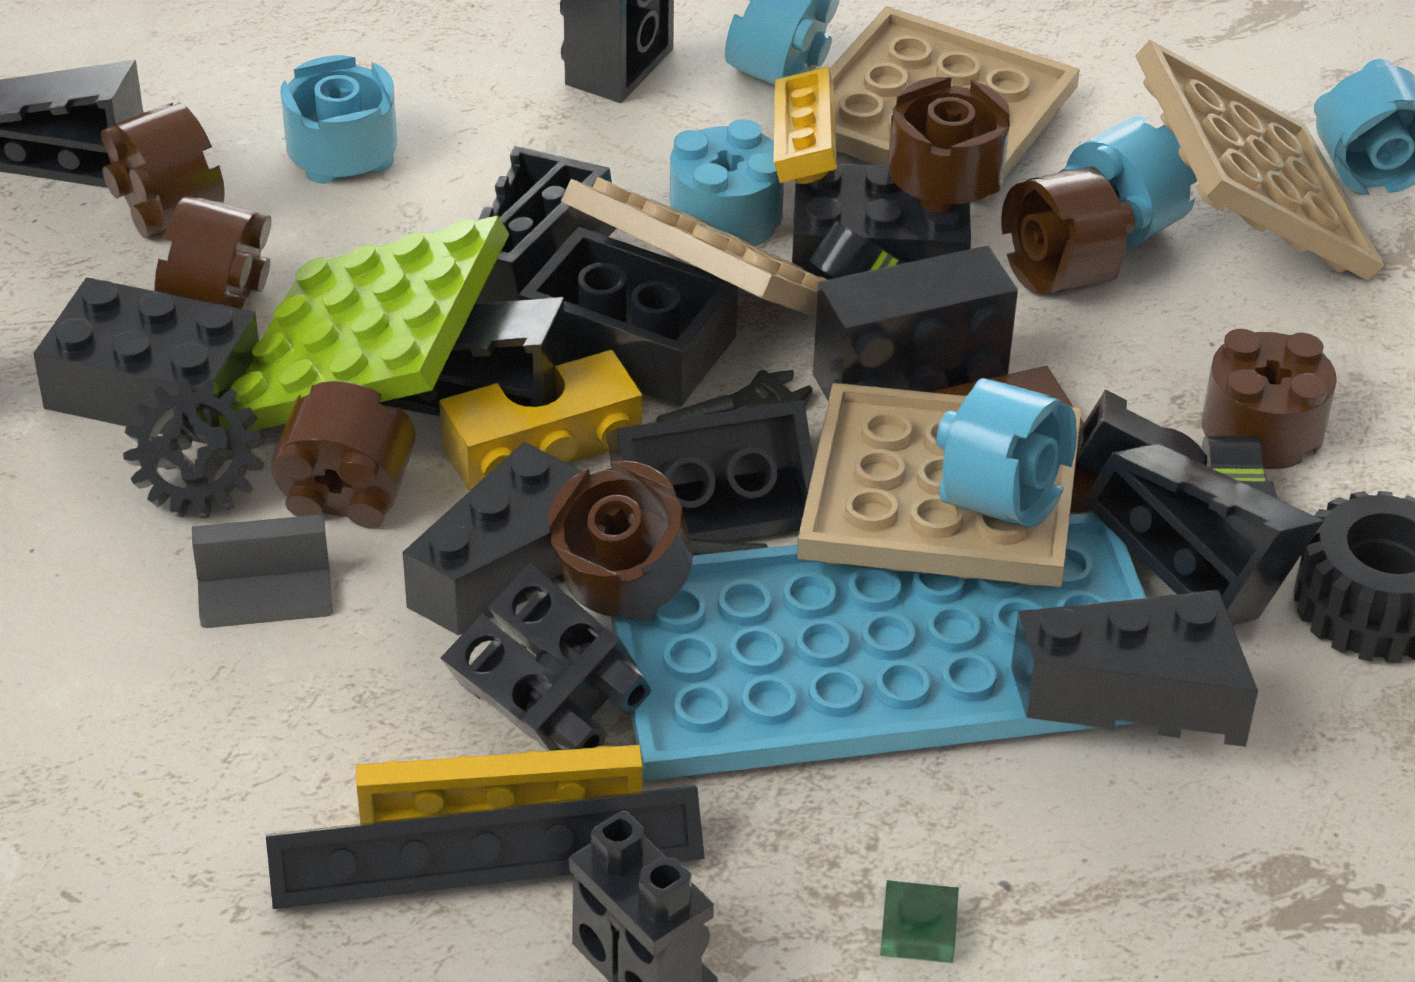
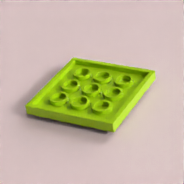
[219,215,509,431]

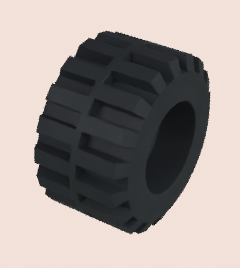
[1294,491,1415,663]

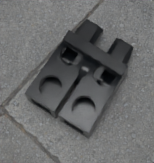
[440,563,651,751]
[569,811,718,982]

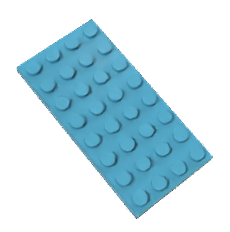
[611,513,1146,781]

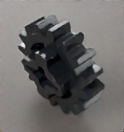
[123,378,266,518]

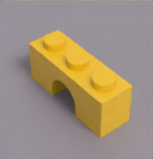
[439,350,642,491]

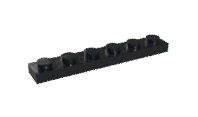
[266,786,705,909]

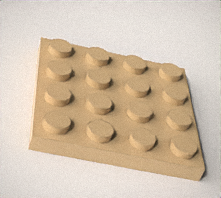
[829,6,1080,202]
[1135,39,1384,281]
[561,177,827,317]
[797,383,1081,588]

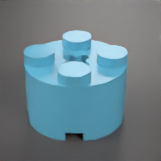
[725,0,840,86]
[280,55,397,184]
[1314,58,1415,195]
[1060,116,1197,249]
[670,119,784,246]
[936,378,1077,527]

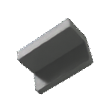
[192,514,333,628]

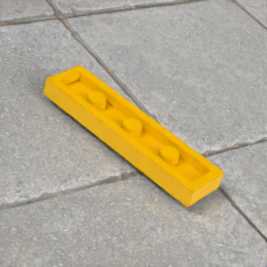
[774,66,837,184]
[356,745,642,823]

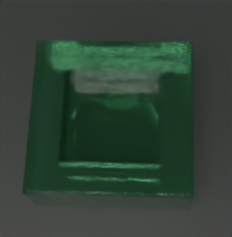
[880,880,959,963]

